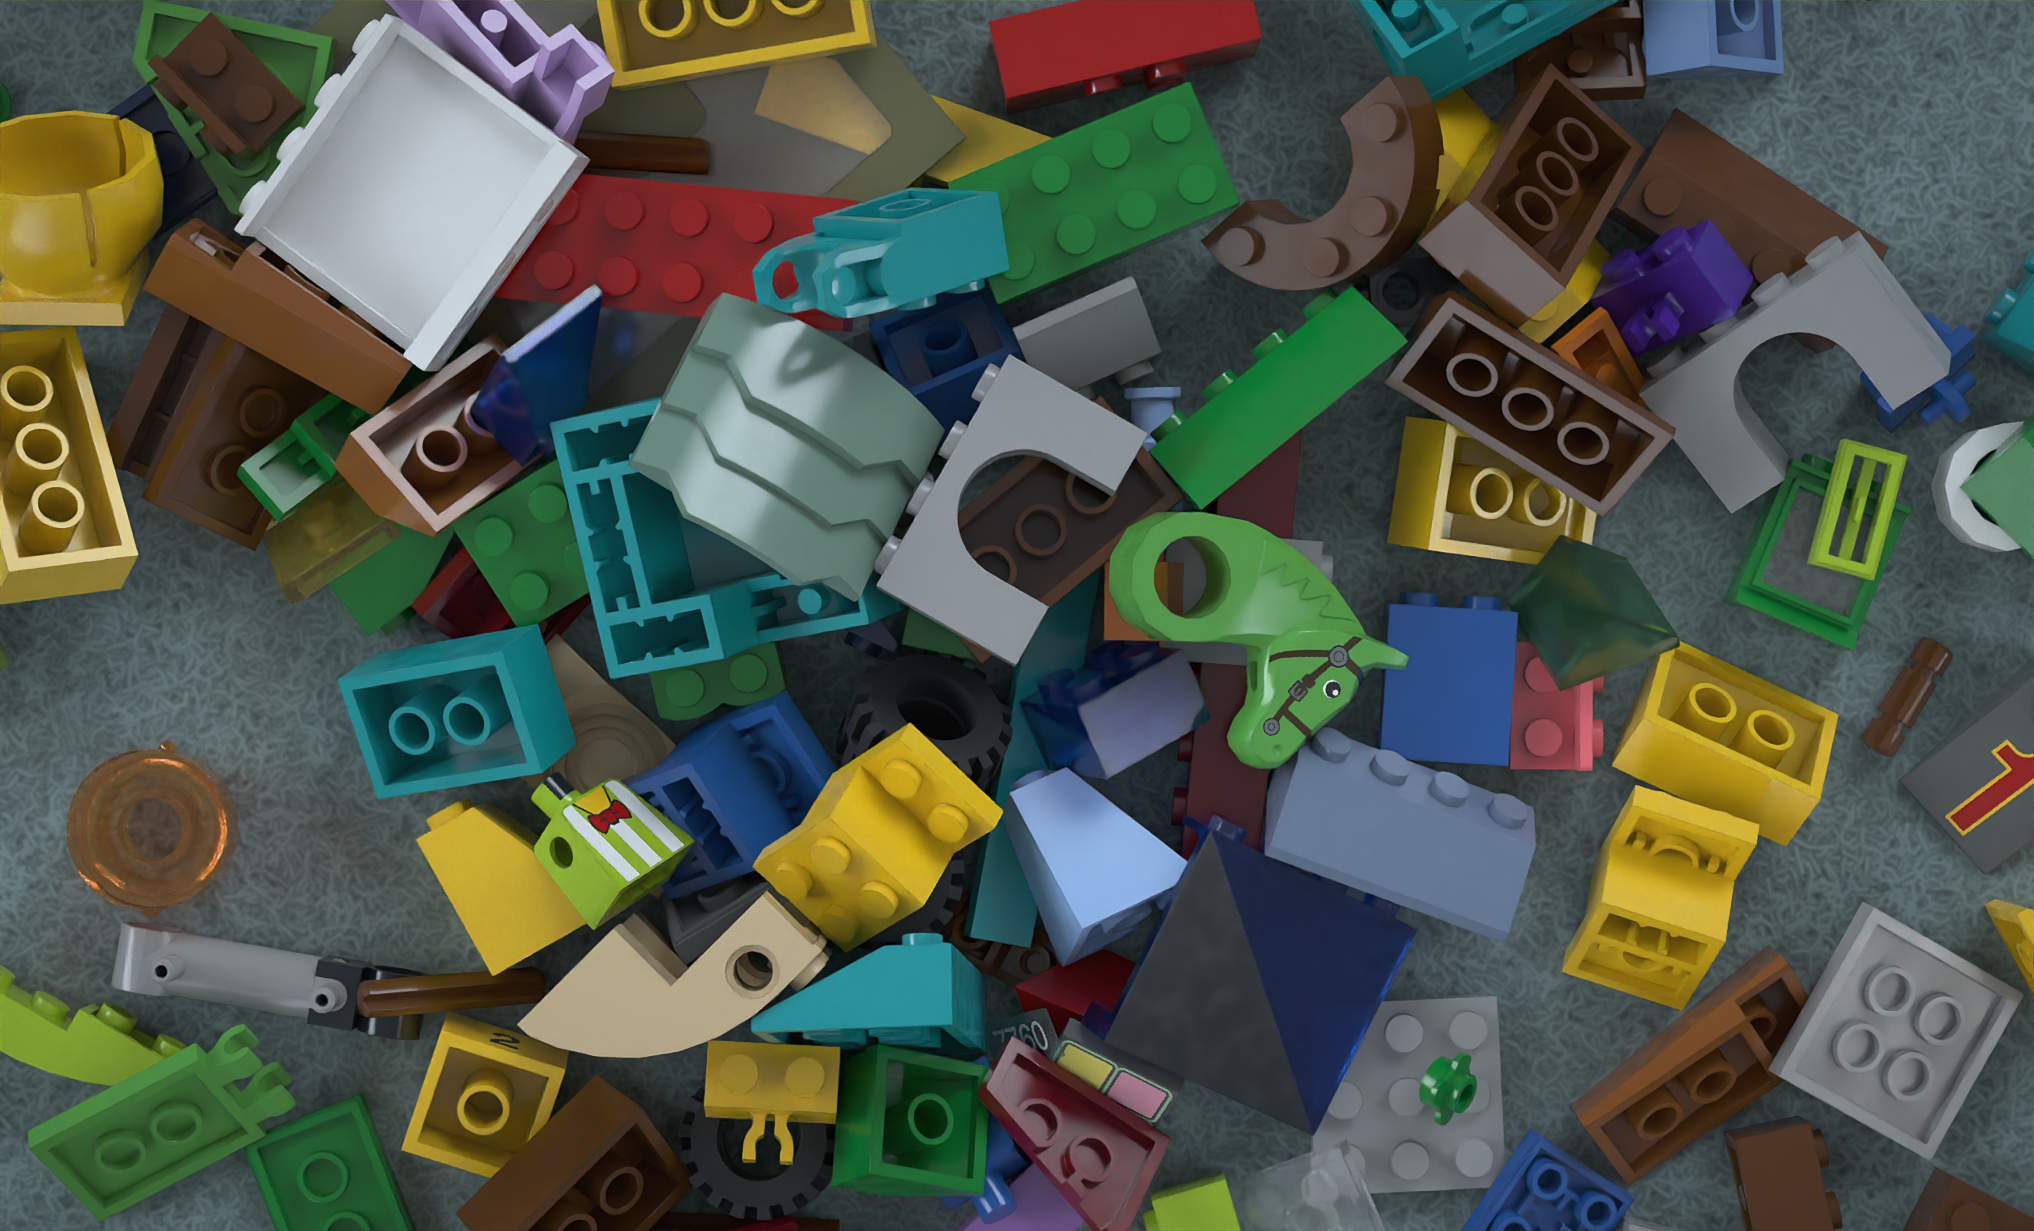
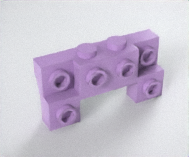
[385,0,615,147]

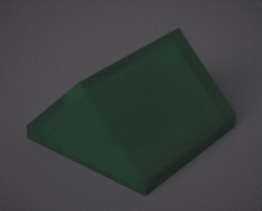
[1509,534,1680,692]

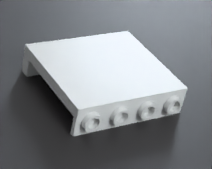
[234,14,591,371]

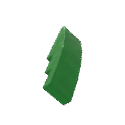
[236,336,474,523]

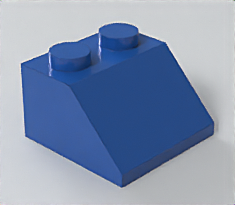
[868,278,1025,449]

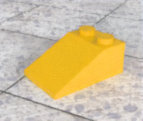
[1387,416,1597,572]

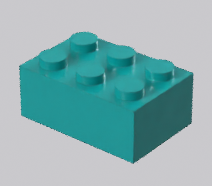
[337,624,577,799]

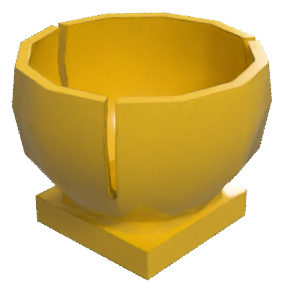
[0,110,164,326]

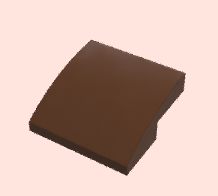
[1513,0,1647,101]

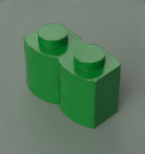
[649,641,790,721]

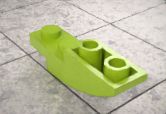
[0,965,188,1086]

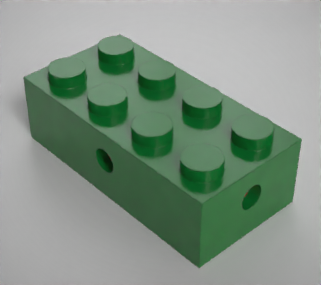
[947,81,1240,310]

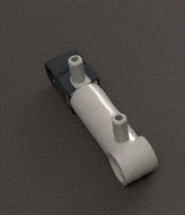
[111,921,429,1040]

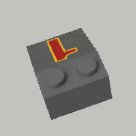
[1898,656,2034,875]

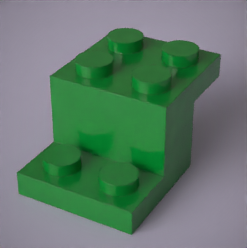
[451,452,589,628]

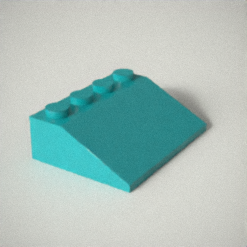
[751,933,988,1059]

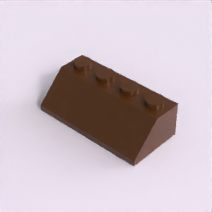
[1607,108,1888,354]
[1384,290,1676,517]

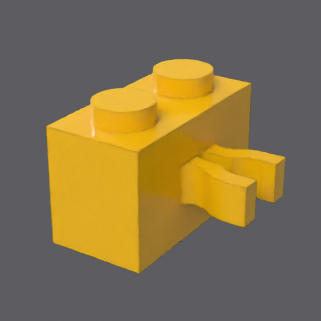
[704,1040,840,1165]

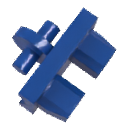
[1860,313,1977,433]

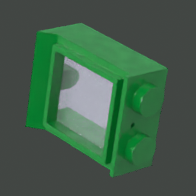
[1723,453,1913,651]

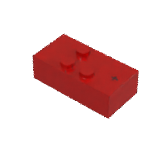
[989,0,1262,115]

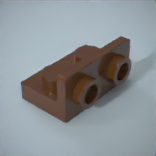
[147,12,307,162]

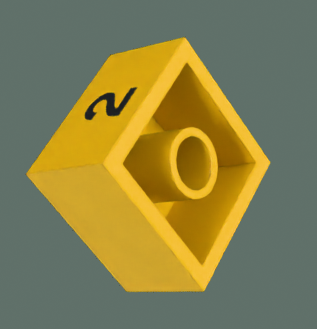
[401,1011,569,1178]

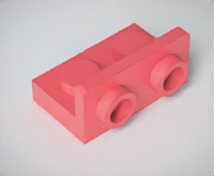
[1507,642,1604,771]

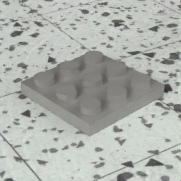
[1768,902,2024,1161]
[1305,994,1505,1196]

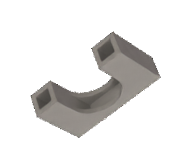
[1639,231,1951,514]
[873,354,1148,667]

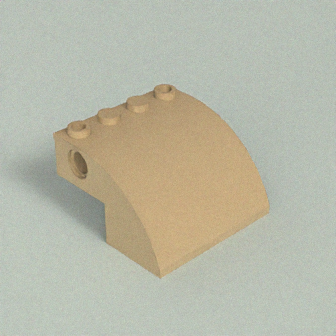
[517,891,836,1058]

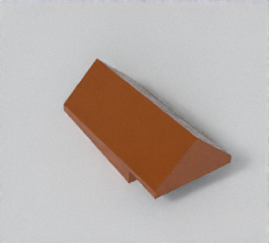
[142,217,413,416]
[1571,944,1809,1186]

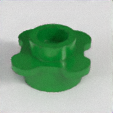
[1419,1052,1477,1126]

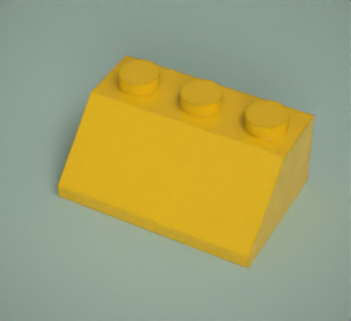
[1611,634,1839,847]

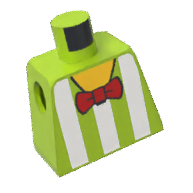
[531,772,695,930]

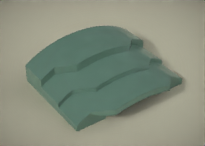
[628,293,945,602]

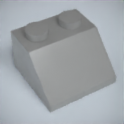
[1013,276,1162,400]

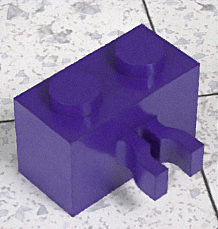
[1589,219,1754,358]

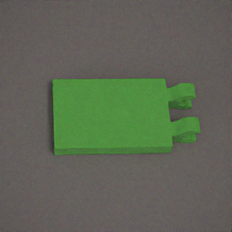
[28,1024,296,1222]

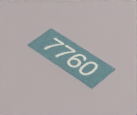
[987,1008,1065,1060]

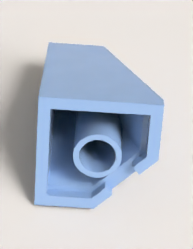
[1001,767,1192,967]

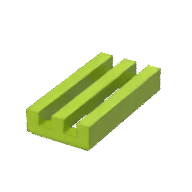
[1807,439,1908,581]

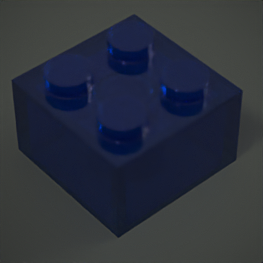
[1019,640,1212,779]

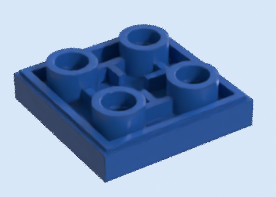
[1461,1128,1635,1231]

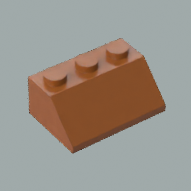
[334,332,570,538]

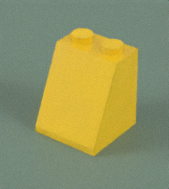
[416,798,587,976]

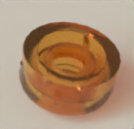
[66,740,238,918]

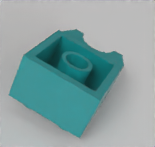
[752,187,1010,318]

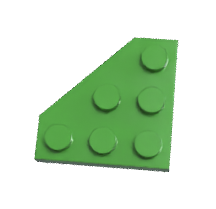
[132,0,338,217]

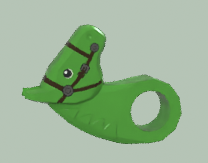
[1108,512,1409,769]

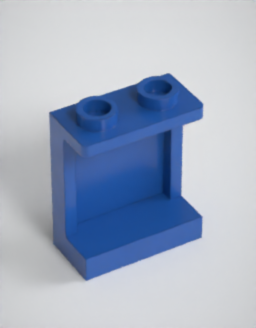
[1375,592,1518,766]

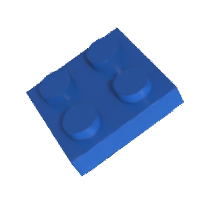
[620,691,838,900]

